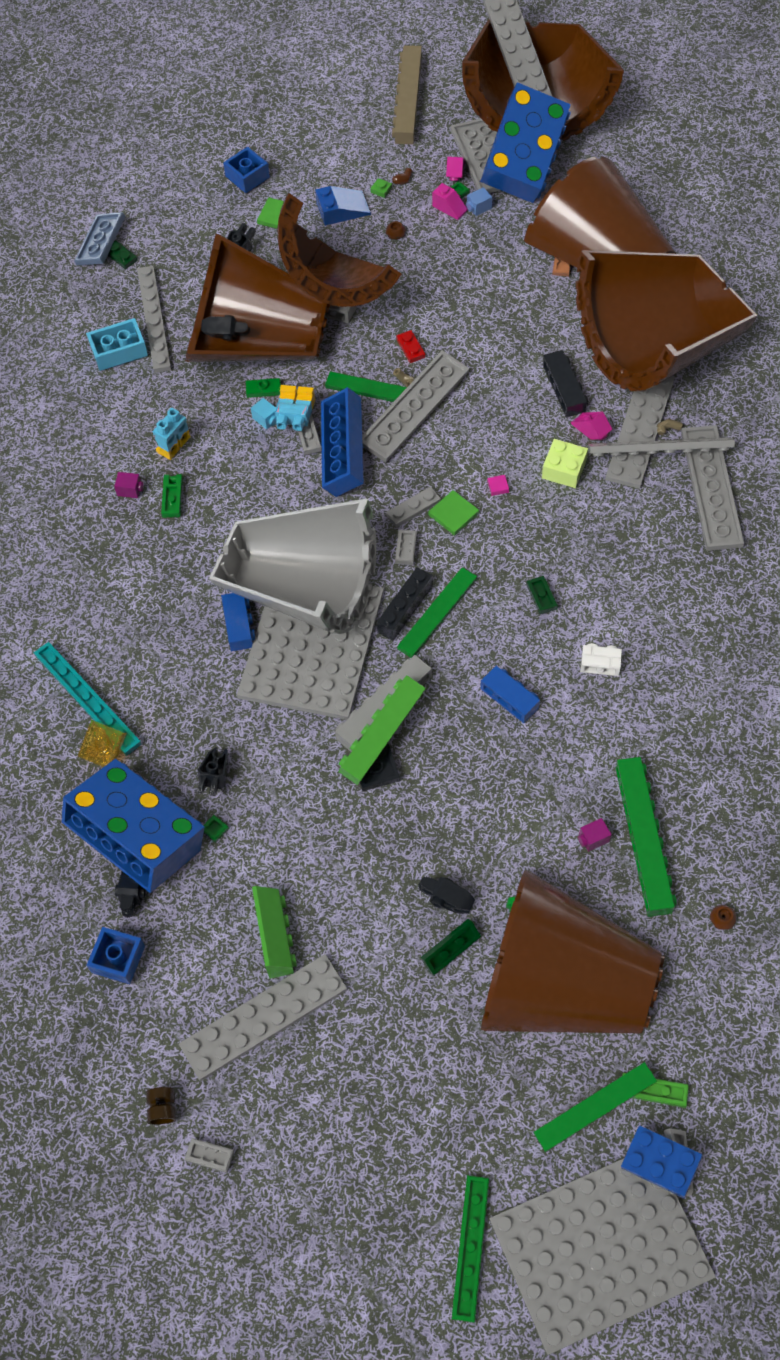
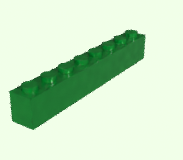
[615,757,677,917]

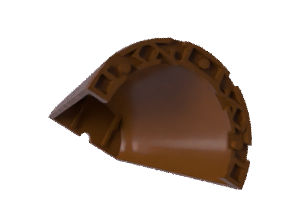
[524,156,676,267]
[277,193,402,307]
[185,234,330,362]
[481,870,665,1034]

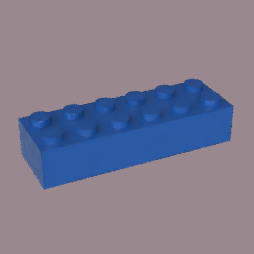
[321,387,364,497]

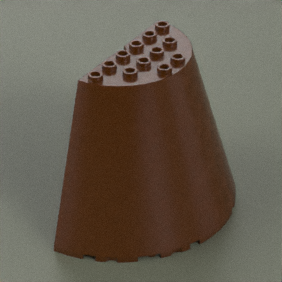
[462,19,624,141]
[576,250,758,391]

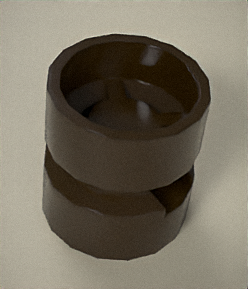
[146,1087,176,1125]

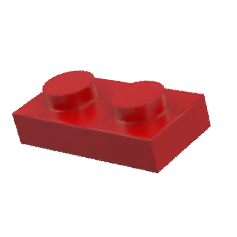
[396,330,425,363]

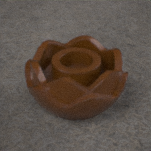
[386,221,406,240]
[710,905,737,930]

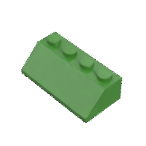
[252,886,297,979]

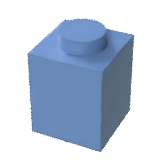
[466,187,492,216]

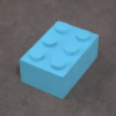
[86,318,148,371]

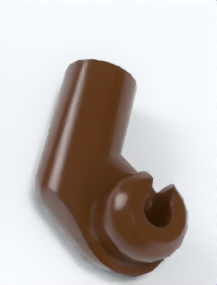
[392,168,413,185]

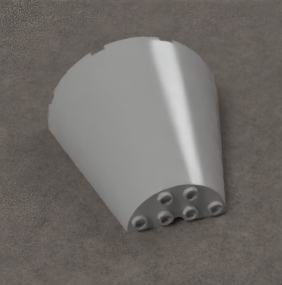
[209,499,376,634]

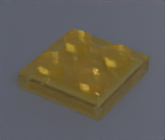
[78,720,127,767]

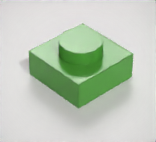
[370,178,392,198]

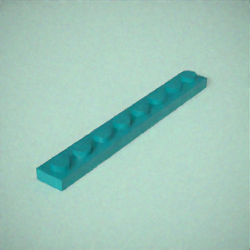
[33,641,142,756]

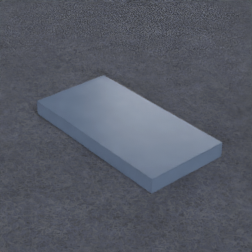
[74,212,126,265]

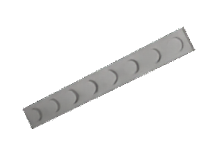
[137,266,171,373]
[588,437,735,456]

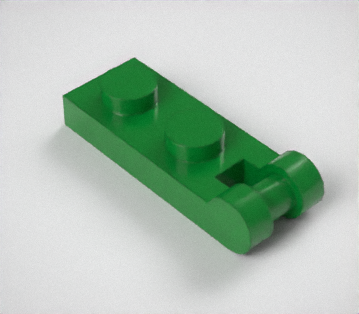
[161,474,183,518]

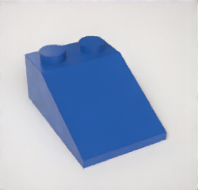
[315,186,371,226]

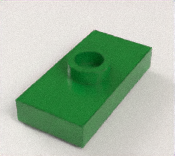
[246,378,281,398]

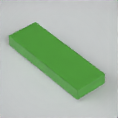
[622,1073,689,1108]

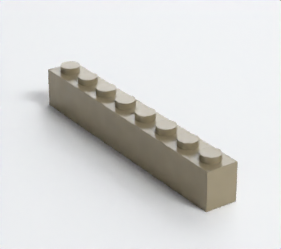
[392,45,422,144]

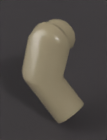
[393,368,415,387]
[656,419,682,435]

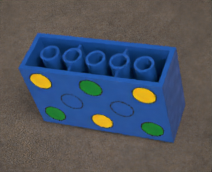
[480,82,571,203]
[62,758,204,893]

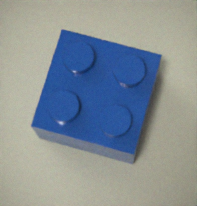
[223,146,270,193]
[86,927,145,985]

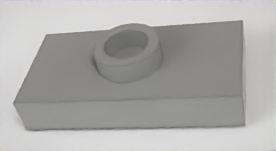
[395,530,417,565]
[184,1138,234,1173]

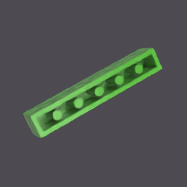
[338,675,426,785]

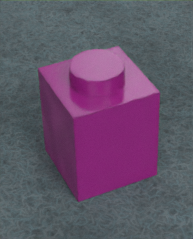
[114,472,143,498]
[578,818,611,852]

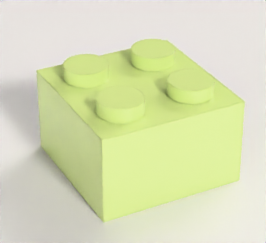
[542,439,588,488]

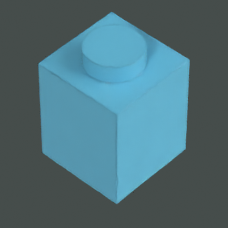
[251,398,276,429]

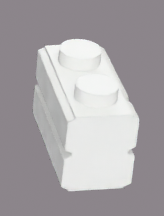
[580,643,622,676]

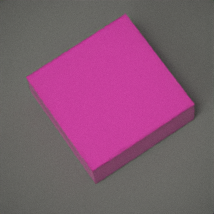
[487,475,509,496]

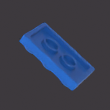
[621,1125,703,1199]

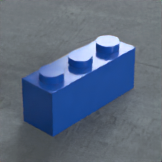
[221,593,256,652]
[480,666,540,723]

